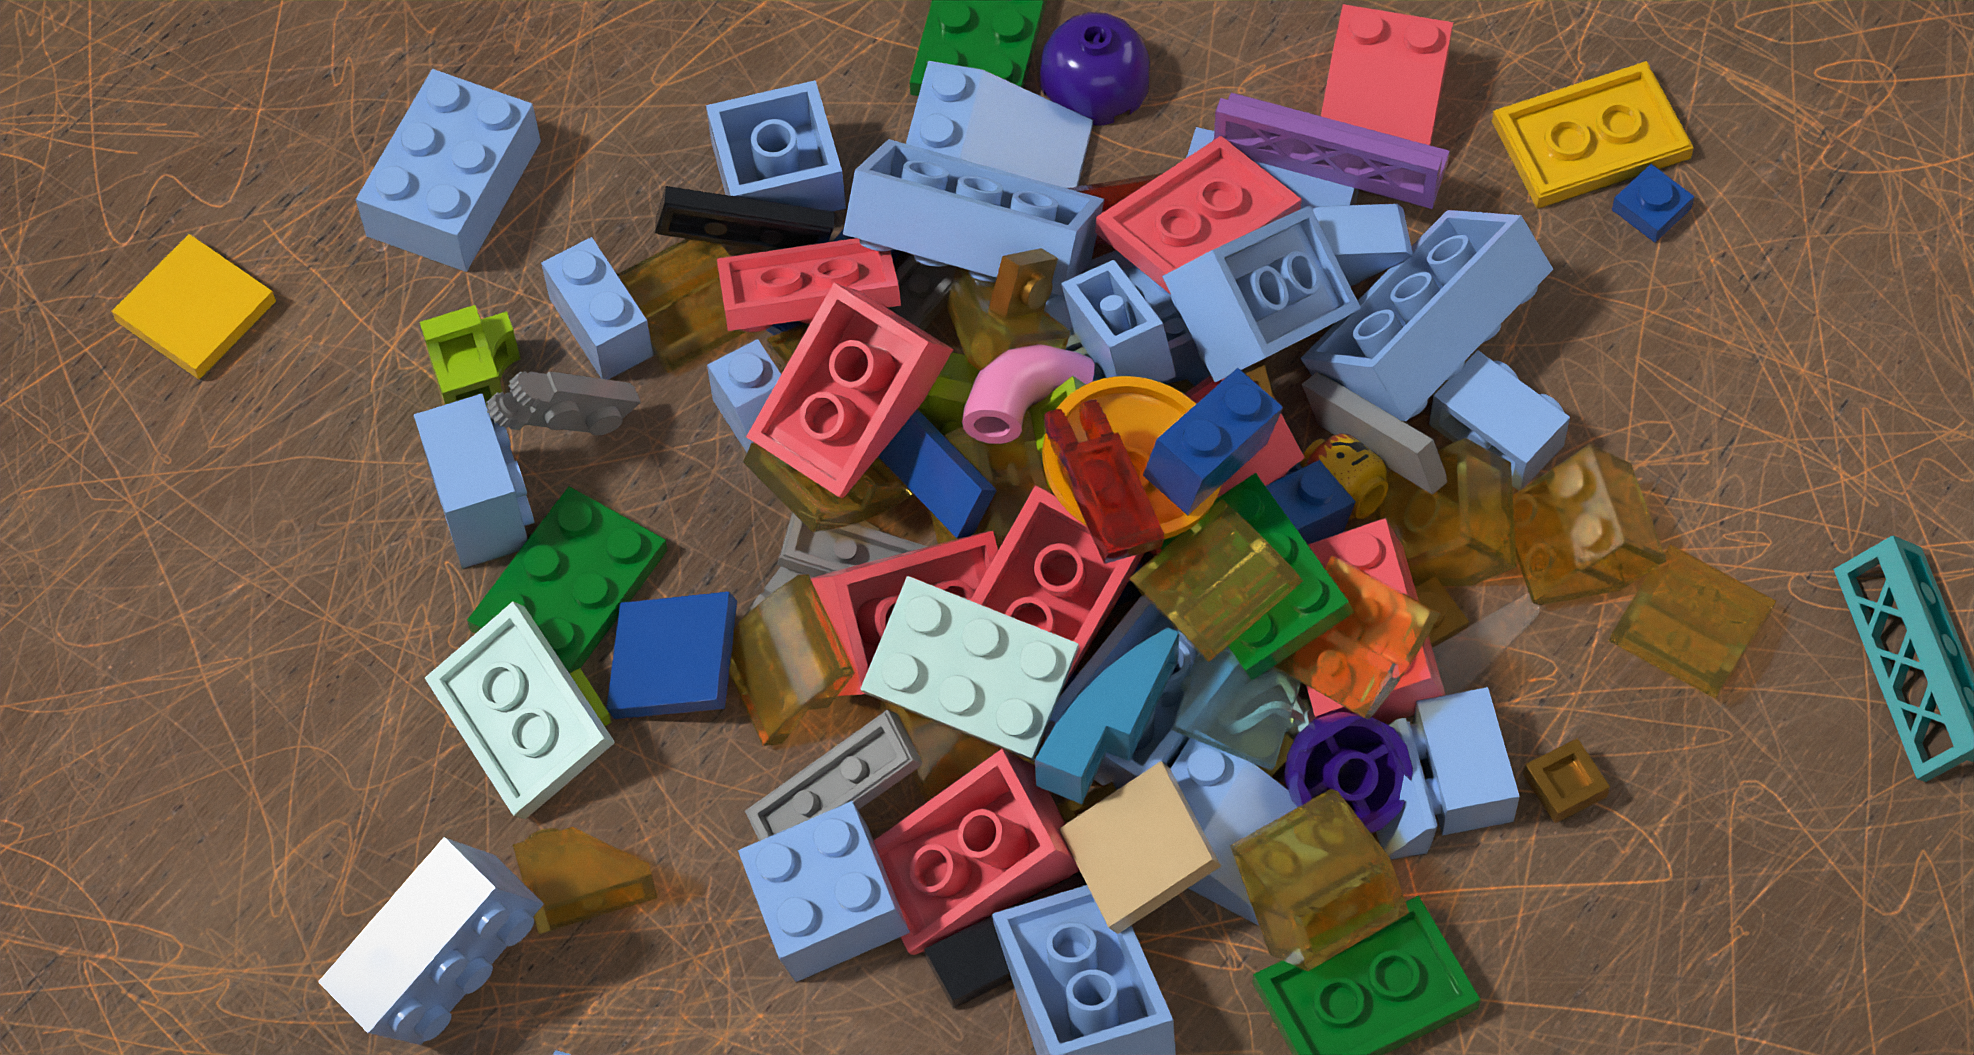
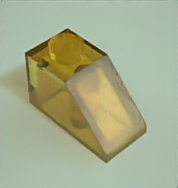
[513,827,658,934]

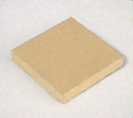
[1059,761,1221,934]

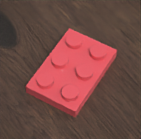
[1095,136,1302,295]
[717,238,901,332]

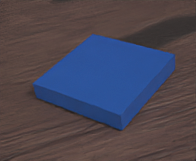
[606,591,737,719]

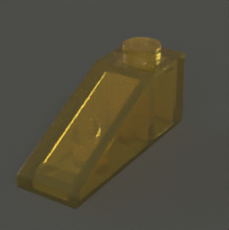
[946,267,1071,371]

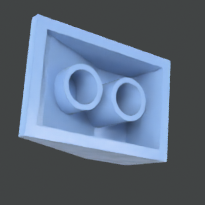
[906,61,1093,191]
[1162,205,1361,383]
[1171,731,1354,945]
[992,885,1176,1055]

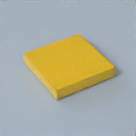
[112,234,276,380]

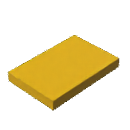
[1492,61,1694,209]

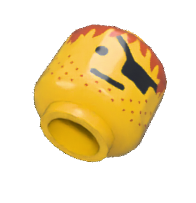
[1300,433,1388,521]

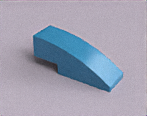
[1035,627,1179,804]

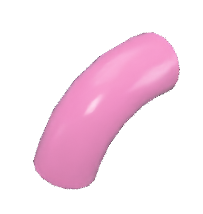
[962,344,1095,444]

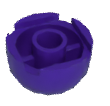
[1040,12,1150,126]
[1284,712,1413,837]

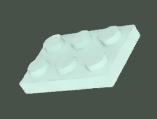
[860,576,1079,761]
[425,602,615,819]

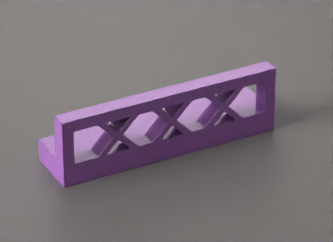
[1214,93,1450,209]

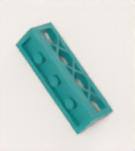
[1833,535,1974,782]

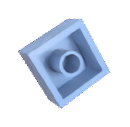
[706,80,846,211]
[414,394,535,569]
[738,801,910,982]

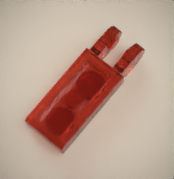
[1044,399,1165,564]

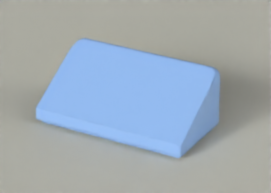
[1376,718,1437,860]

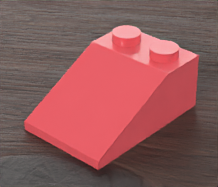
[1321,4,1453,146]
[746,283,954,498]
[970,485,1145,690]
[805,531,998,696]
[874,749,1079,956]

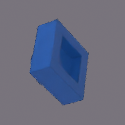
[1612,164,1695,243]

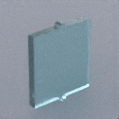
[1172,638,1302,770]

